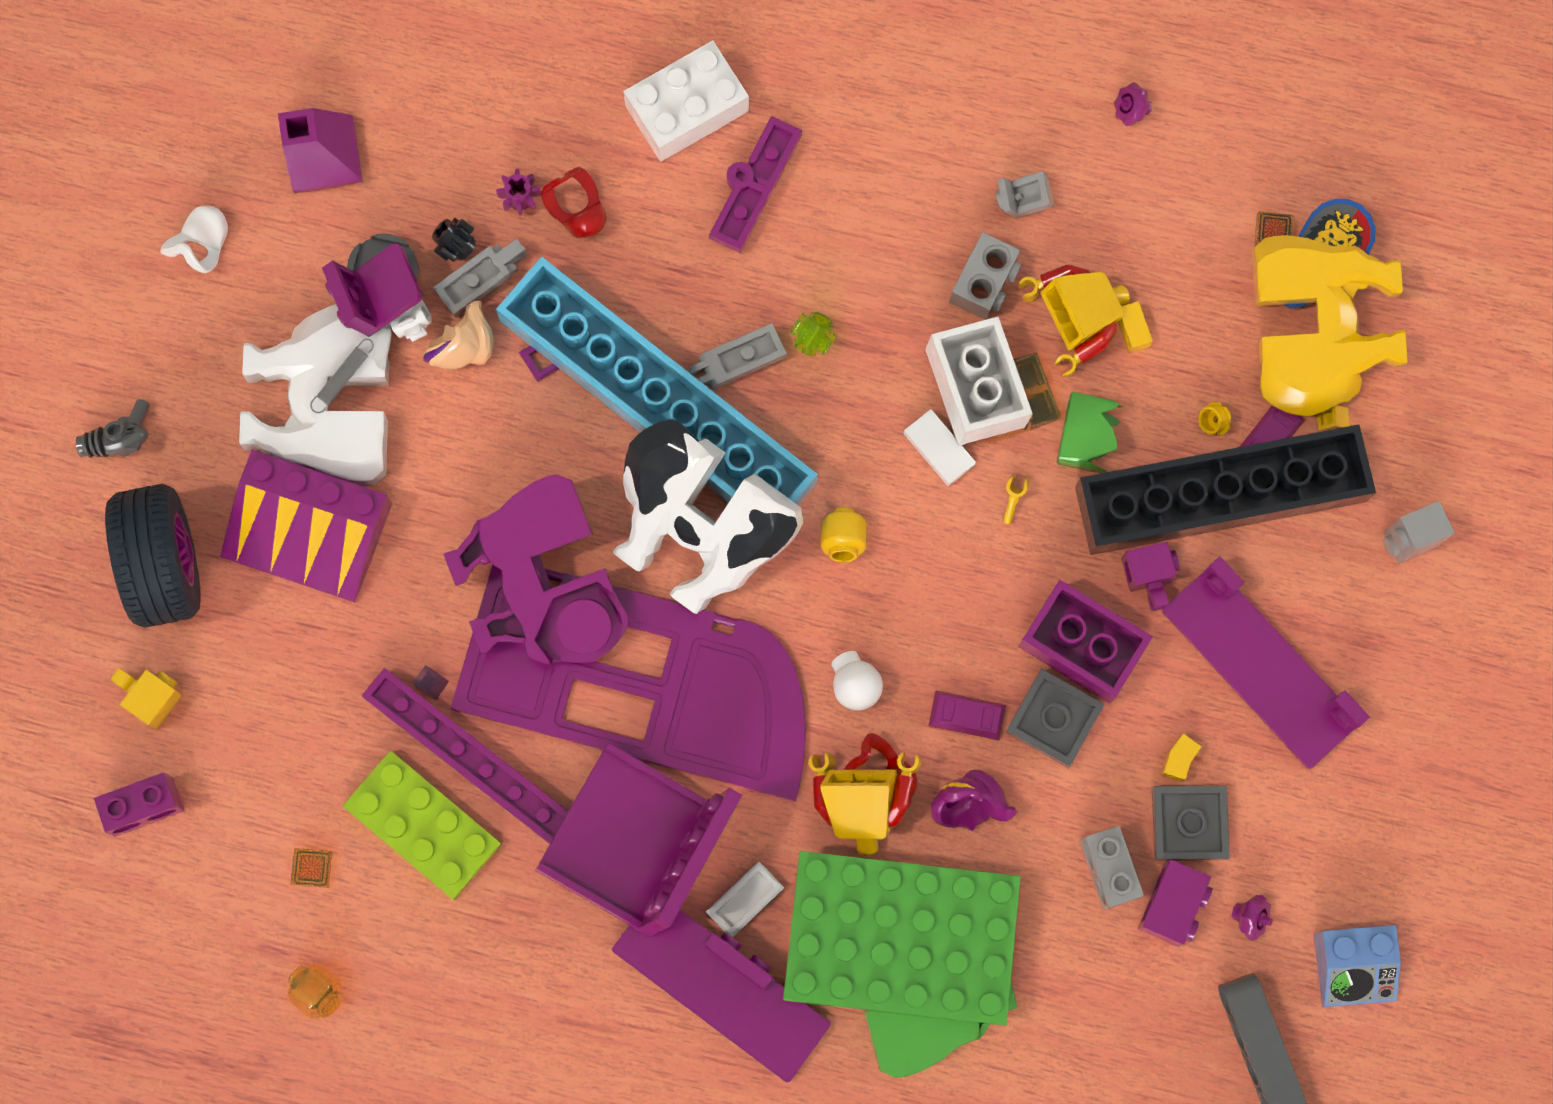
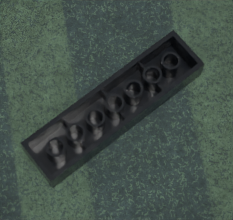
[1075,424,1376,555]

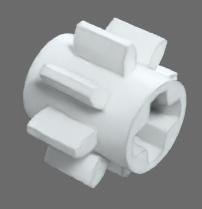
[390,300,432,342]

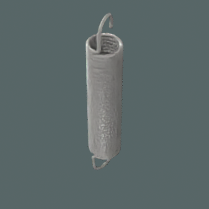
[310,338,374,413]

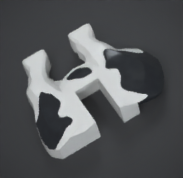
[613,419,803,614]

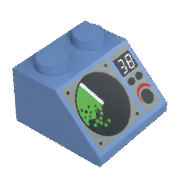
[1314,925,1401,1007]

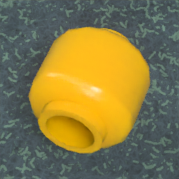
[820,507,867,563]

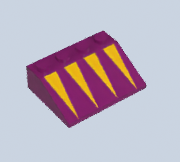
[220,449,392,603]

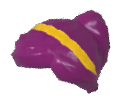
[931,769,1017,831]

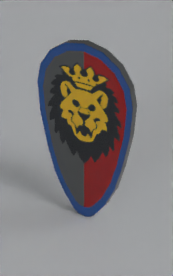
[1284,199,1376,309]

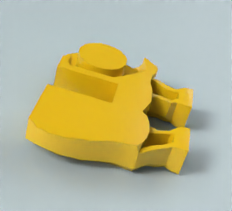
[1252,235,1407,417]

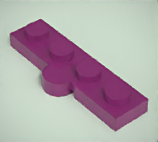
[709,116,802,254]

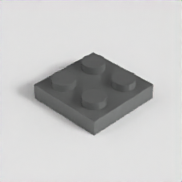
[1005,668,1105,768]
[1152,786,1230,861]

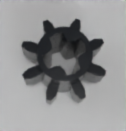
[432,218,476,262]

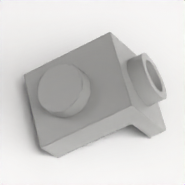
[996,171,1054,219]

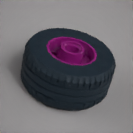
[105,484,201,628]

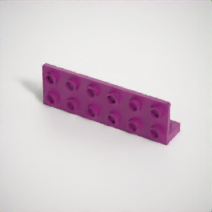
[1162,556,1370,769]

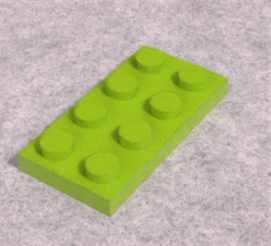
[343,750,502,901]

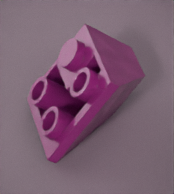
[278,108,363,193]

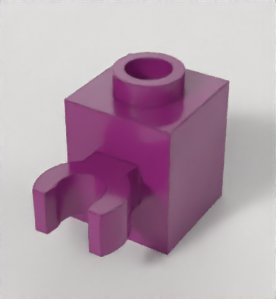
[1121,541,1180,612]

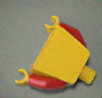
[1019,265,1130,377]
[809,752,922,855]

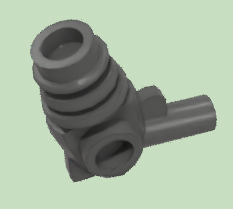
[76,399,150,458]

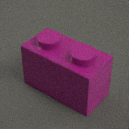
[1138,859,1213,947]

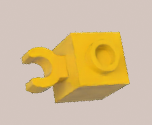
[110,668,182,730]

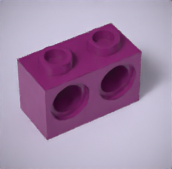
[94,772,184,837]

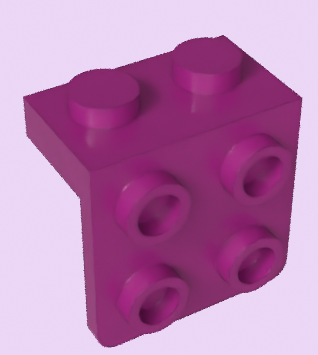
[322,243,422,337]

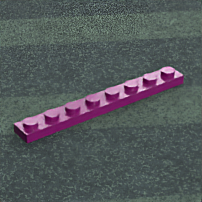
[362,668,568,844]

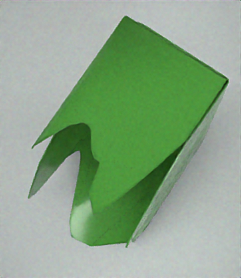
[1056,392,1123,474]

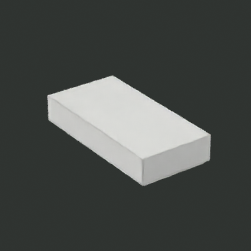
[903,409,976,487]
[706,861,784,938]

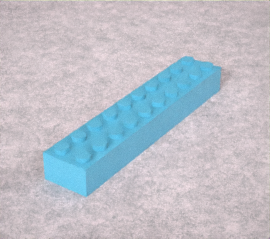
[496,256,818,506]

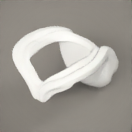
[160,206,228,273]

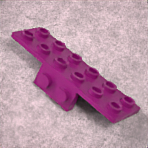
[612,910,831,1083]

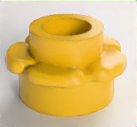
[1198,401,1231,436]

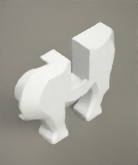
[239,304,392,486]

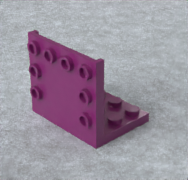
[535,743,742,937]

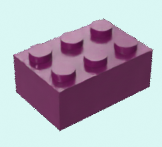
[1018,580,1153,703]

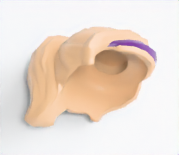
[423,300,494,370]

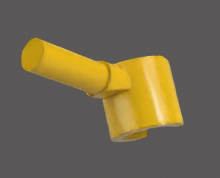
[1002,473,1030,525]

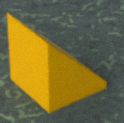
[1317,405,1350,431]

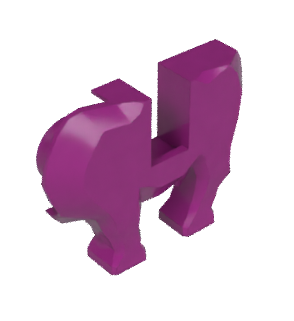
[443,474,629,664]

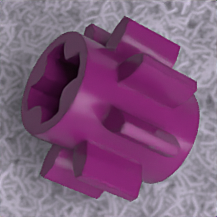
[496,169,541,216]

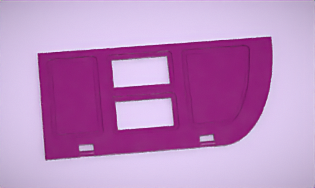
[450,565,805,802]

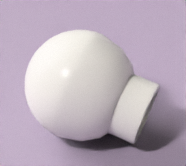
[831,651,883,711]

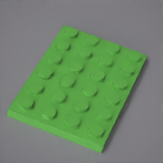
[783,851,1021,1026]

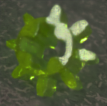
[790,312,837,356]

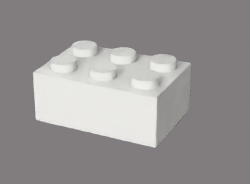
[623,40,749,162]
[925,317,1033,446]

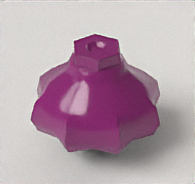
[1114,82,1152,126]
[1231,895,1273,941]

